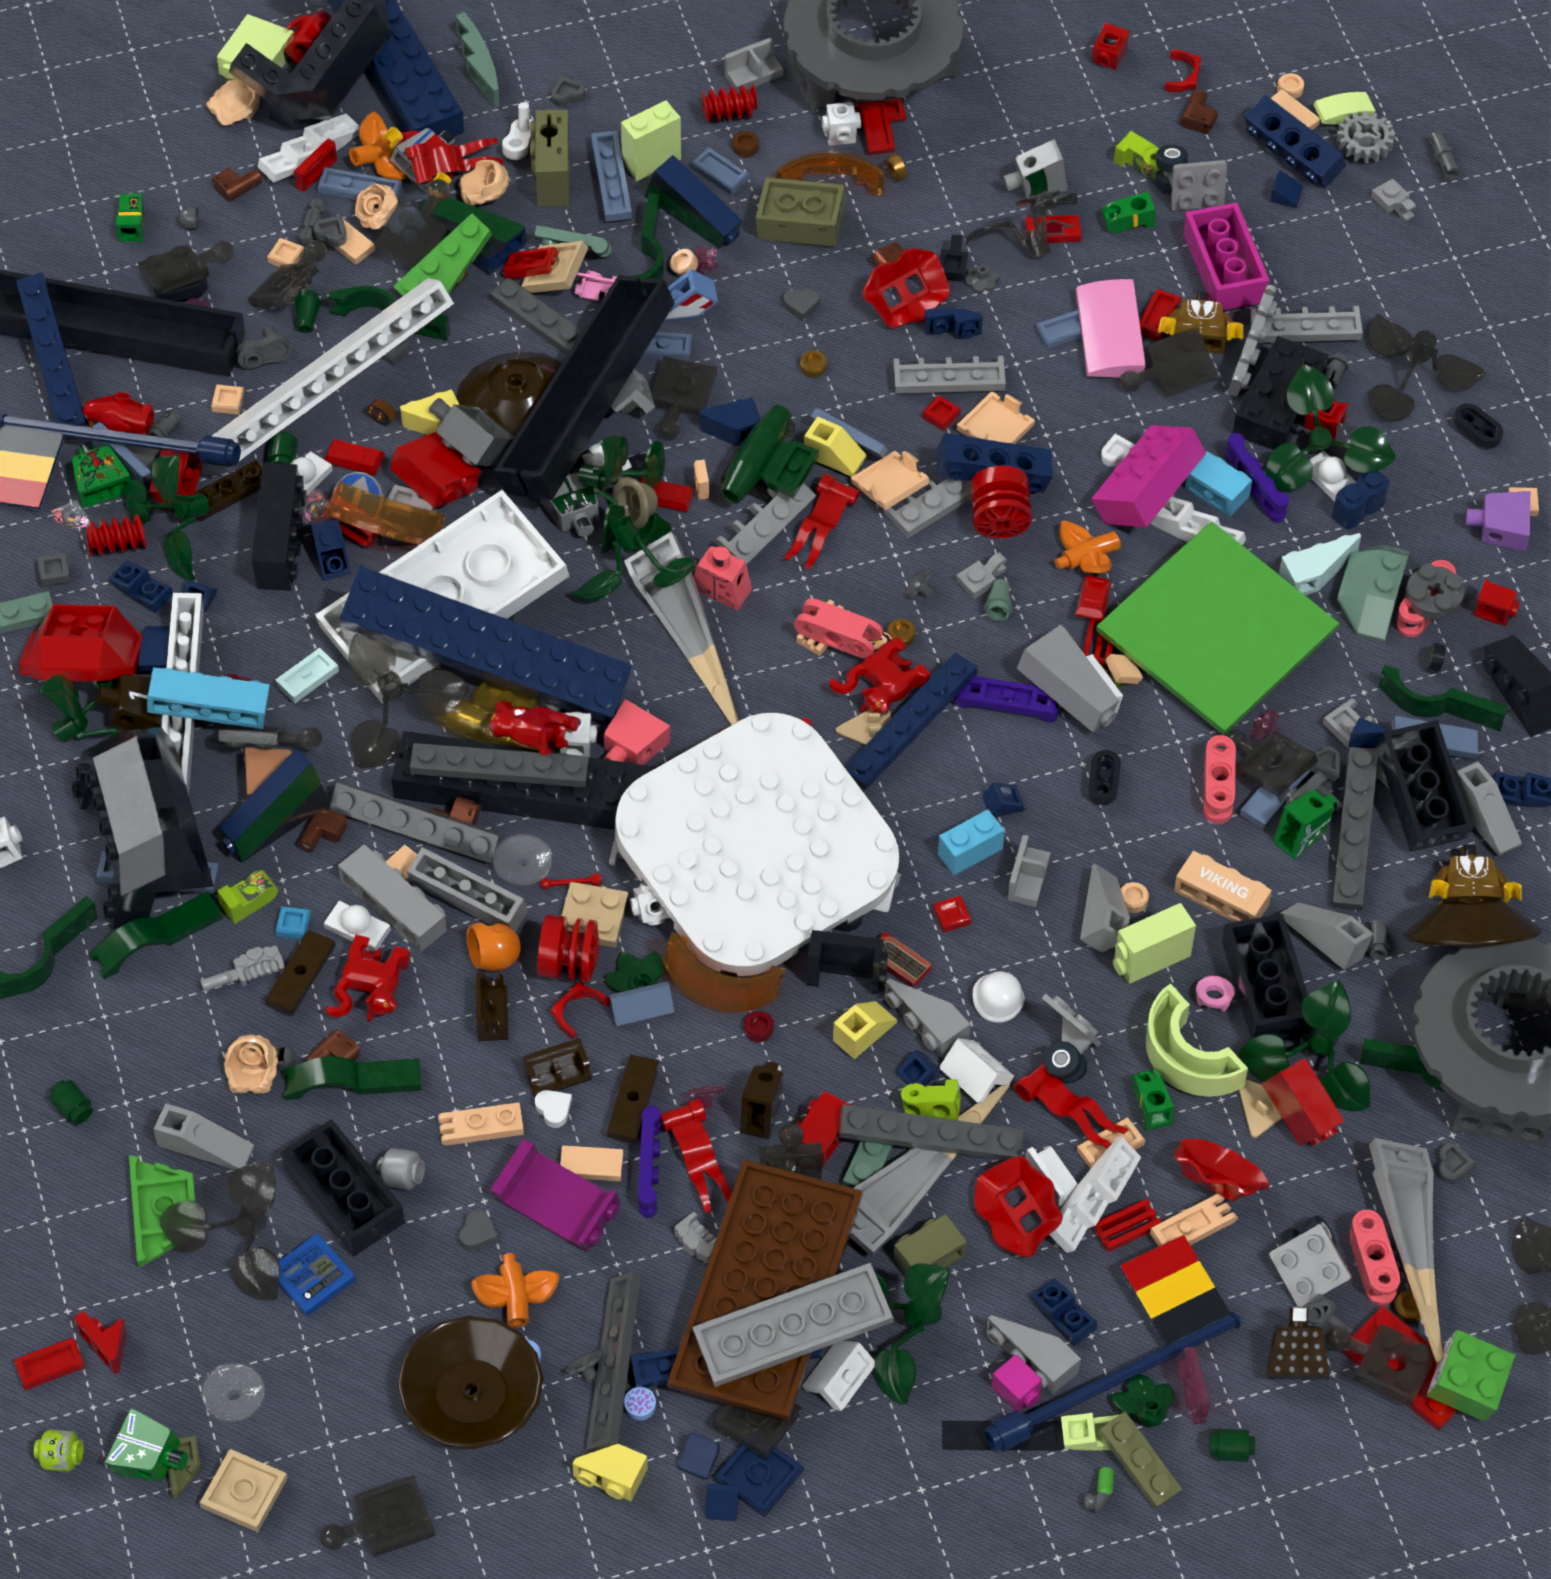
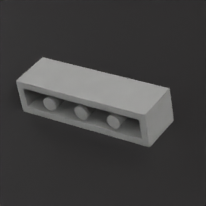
[338,844,447,953]
[407,847,528,932]

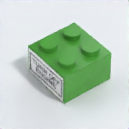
[1427,1329,1515,1422]

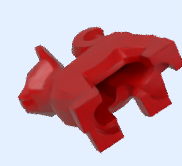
[829,637,930,715]
[488,700,579,756]
[325,934,411,1022]

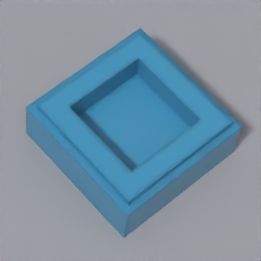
[275,906,311,940]

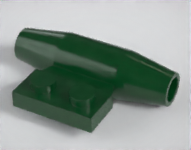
[721,405,819,504]

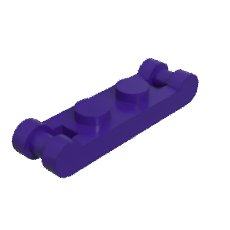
[1225,433,1289,523]
[955,676,1059,722]
[638,1106,661,1218]

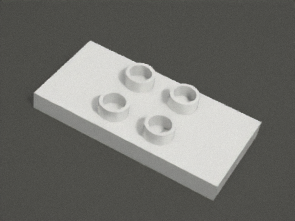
[315,490,570,703]

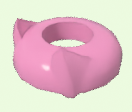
[1196,976,1234,1012]

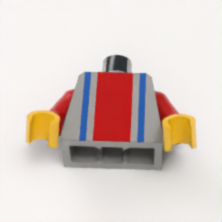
[382,127,455,194]

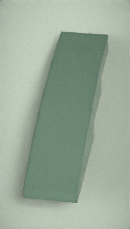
[456,12,500,108]

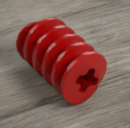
[701,84,757,123]
[86,514,147,557]

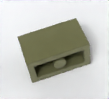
[894,1214,967,1274]

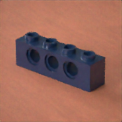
[1244,94,1346,189]
[936,433,1053,493]

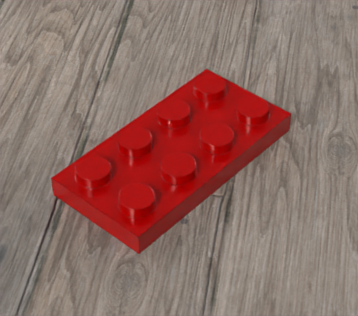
[1341,1306,1459,1432]

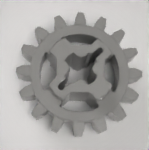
[1336,111,1395,163]

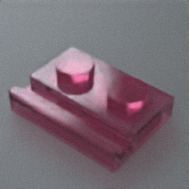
[1177,1346,1210,1425]

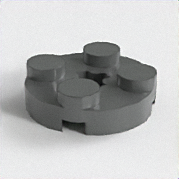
[1406,564,1464,620]

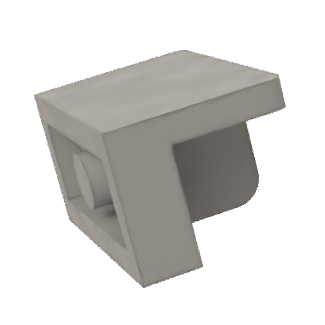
[725,38,783,93]
[611,368,655,413]
[1008,835,1051,907]

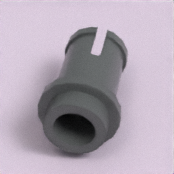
[1324,353,1349,389]
[147,410,181,438]
[1367,919,1390,959]

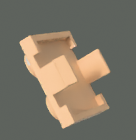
[957,391,1035,444]
[851,451,930,510]

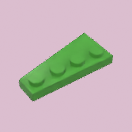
[393,214,492,297]

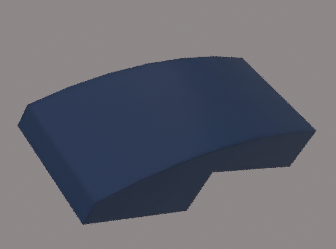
[924,308,983,339]
[108,560,173,613]
[138,626,170,672]
[1492,772,1551,807]
[1031,1278,1098,1346]

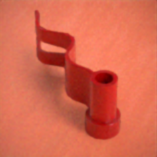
[405,138,504,185]
[784,473,860,570]
[1014,1062,1128,1149]
[660,1098,732,1213]

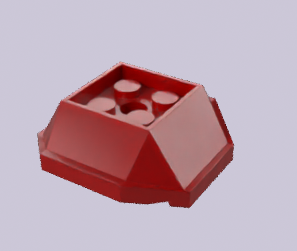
[19,604,142,681]

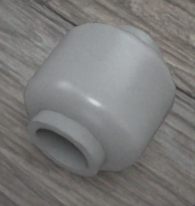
[377,1148,425,1190]

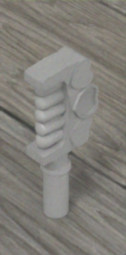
[200,946,285,991]
[675,1212,717,1263]

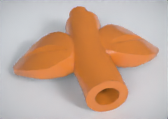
[349,111,406,181]
[1054,520,1121,573]
[471,1253,559,1328]

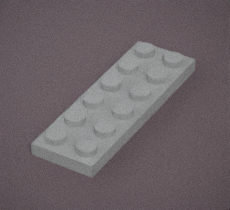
[693,1263,893,1387]

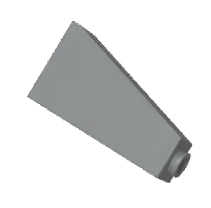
[1017,625,1119,732]

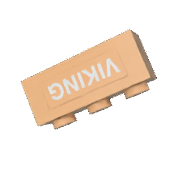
[1174,851,1272,922]

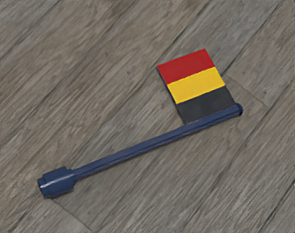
[0,414,241,510]
[983,1235,1241,1452]

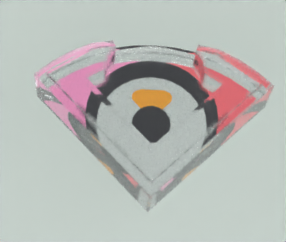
[303,488,329,525]
[51,500,89,528]

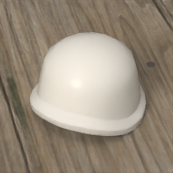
[972,971,1025,1023]

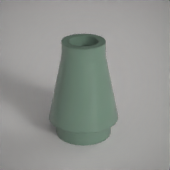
[984,579,1013,621]

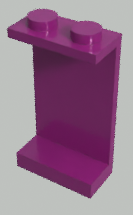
[490,1139,620,1252]

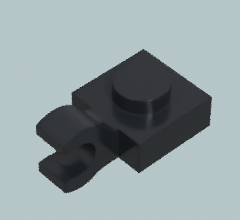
[939,235,968,280]

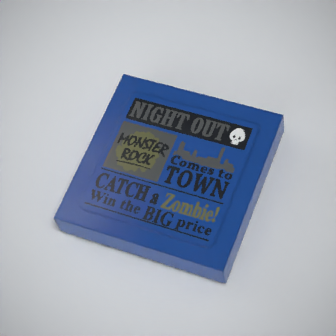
[268,1233,356,1317]

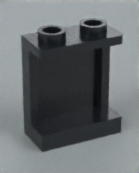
[807,930,888,994]

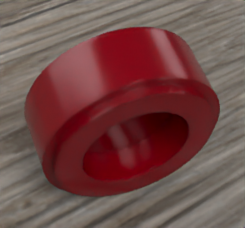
[744,1011,774,1043]

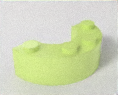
[1146,984,1248,1097]

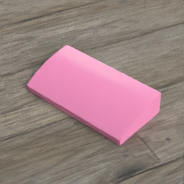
[1076,279,1146,379]

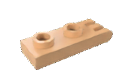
[438,1102,524,1145]
[1150,1194,1238,1246]

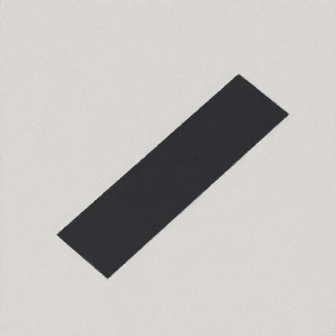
[942,1421,1063,1451]

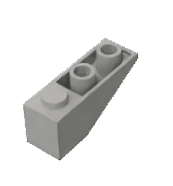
[1455,761,1522,856]
[1080,864,1130,953]
[1280,903,1373,970]
[884,978,971,1058]
[154,1103,255,1172]
[987,1315,1081,1395]

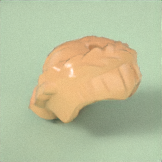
[206,79,260,126]
[458,160,509,206]
[355,183,398,229]
[224,1034,278,1094]

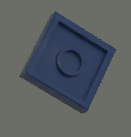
[714,1431,804,1518]

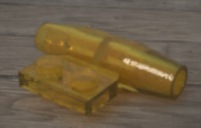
[430,680,539,750]

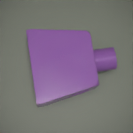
[1465,491,1531,551]

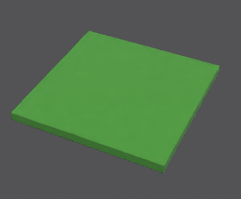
[1096,521,1340,735]

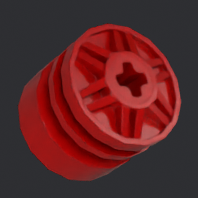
[970,466,1032,539]
[537,914,600,983]

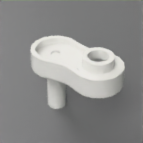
[502,102,536,160]

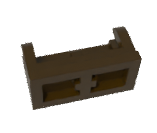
[476,972,508,1041]
[523,1038,592,1098]

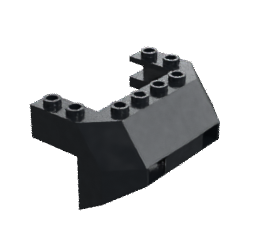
[229,0,391,130]
[72,727,214,930]

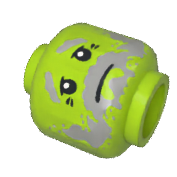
[34,1429,84,1472]

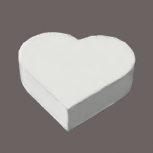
[1101,434,1135,467]
[535,1090,572,1128]

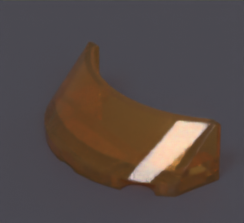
[777,150,884,195]
[324,481,446,545]
[663,932,787,1012]

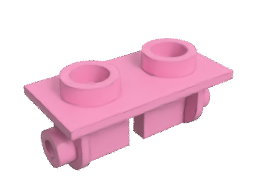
[575,271,617,302]

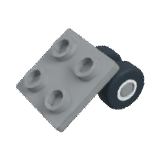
[1155,145,1227,211]
[1042,993,1101,1083]
[1269,1215,1352,1307]

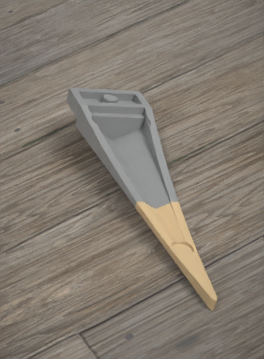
[624,532,739,725]
[850,1083,1010,1256]
[1369,1138,1443,1363]

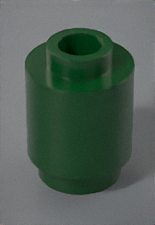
[268,432,298,464]
[49,1080,93,1125]
[1209,1428,1255,1462]

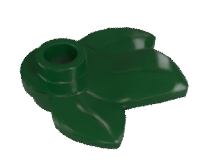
[606,951,664,992]
[1111,1374,1174,1427]

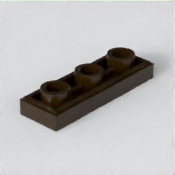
[194,460,263,522]
[265,930,336,1016]
[607,1054,660,1144]

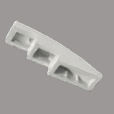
[258,114,360,183]
[1151,497,1246,545]
[1049,1136,1141,1253]

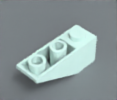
[1279,533,1361,595]

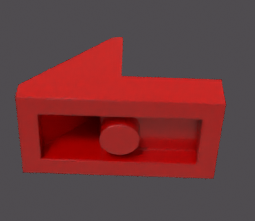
[74,1310,127,1375]

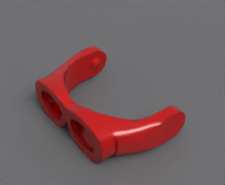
[1164,49,1201,92]
[550,982,610,1039]

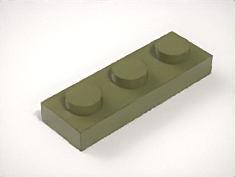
[1098,1412,1182,1509]

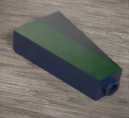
[644,155,743,249]
[418,192,526,275]
[220,749,330,862]

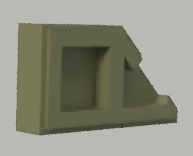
[168,1435,201,1499]

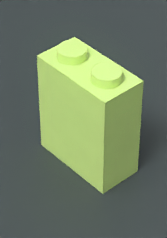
[217,14,293,80]
[621,100,681,182]
[1113,903,1196,984]

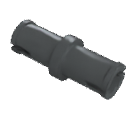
[1428,131,1461,180]

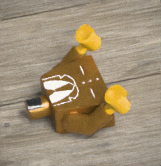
[1158,291,1244,354]
[1429,845,1522,902]

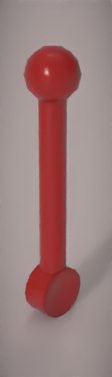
[540,873,602,889]

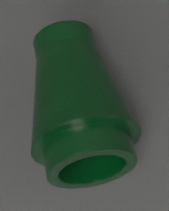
[294,290,321,333]

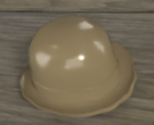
[612,477,658,528]

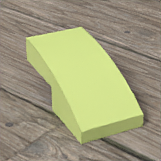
[1313,92,1376,125]
[1061,1413,1119,1451]

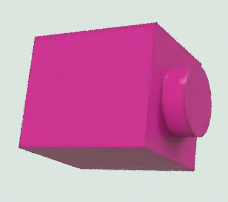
[991,1354,1042,1411]

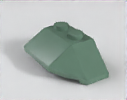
[1337,544,1411,643]

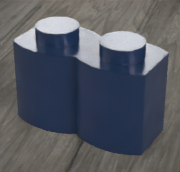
[1332,471,1390,530]

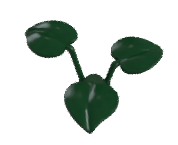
[1266,365,1396,490]
[578,436,666,553]
[124,455,209,580]
[571,513,698,600]
[39,675,125,742]
[1238,980,1371,1111]
[874,1263,950,1404]

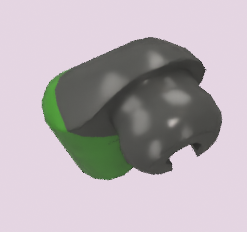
[1084,1467,1115,1513]

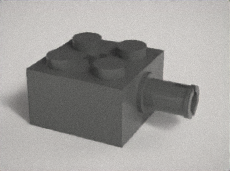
[429,398,515,468]

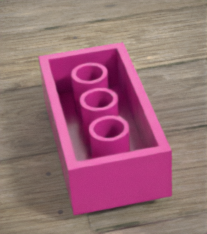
[1183,202,1269,311]
[1091,425,1206,527]

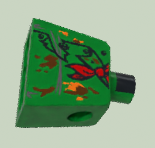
[72,441,131,509]

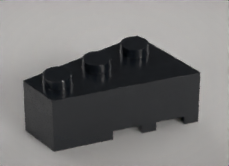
[1483,635,1551,737]

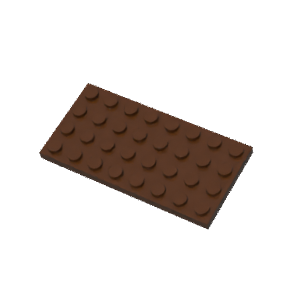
[667,1159,863,1421]

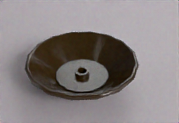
[456,351,562,437]
[1403,896,1542,946]
[397,1316,544,1449]

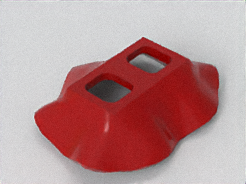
[862,248,950,328]
[1174,1138,1270,1202]
[974,1156,1063,1258]

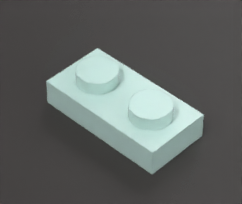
[275,648,339,704]

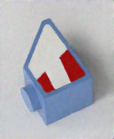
[664,269,718,321]

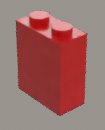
[390,432,481,508]
[1261,1058,1344,1146]

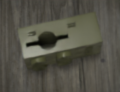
[530,110,570,207]
[756,177,847,247]

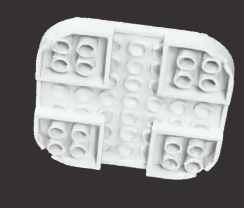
[615,713,899,976]

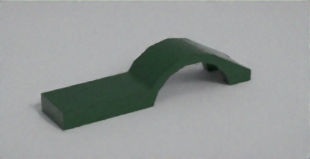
[634,193,664,294]
[328,285,450,341]
[1379,665,1508,731]
[89,891,223,979]
[0,896,98,1000]
[1360,1039,1445,1092]
[283,1056,421,1100]

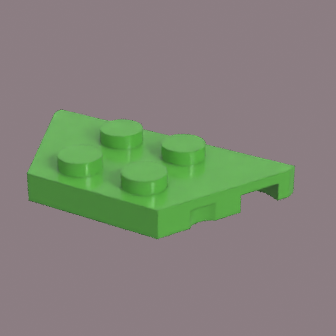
[129,1155,199,1267]

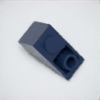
[700,397,761,446]
[307,515,351,580]

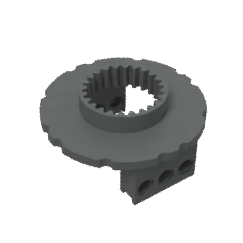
[784,0,964,114]
[1413,938,1551,1147]

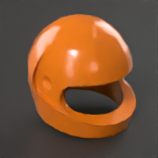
[467,922,521,972]

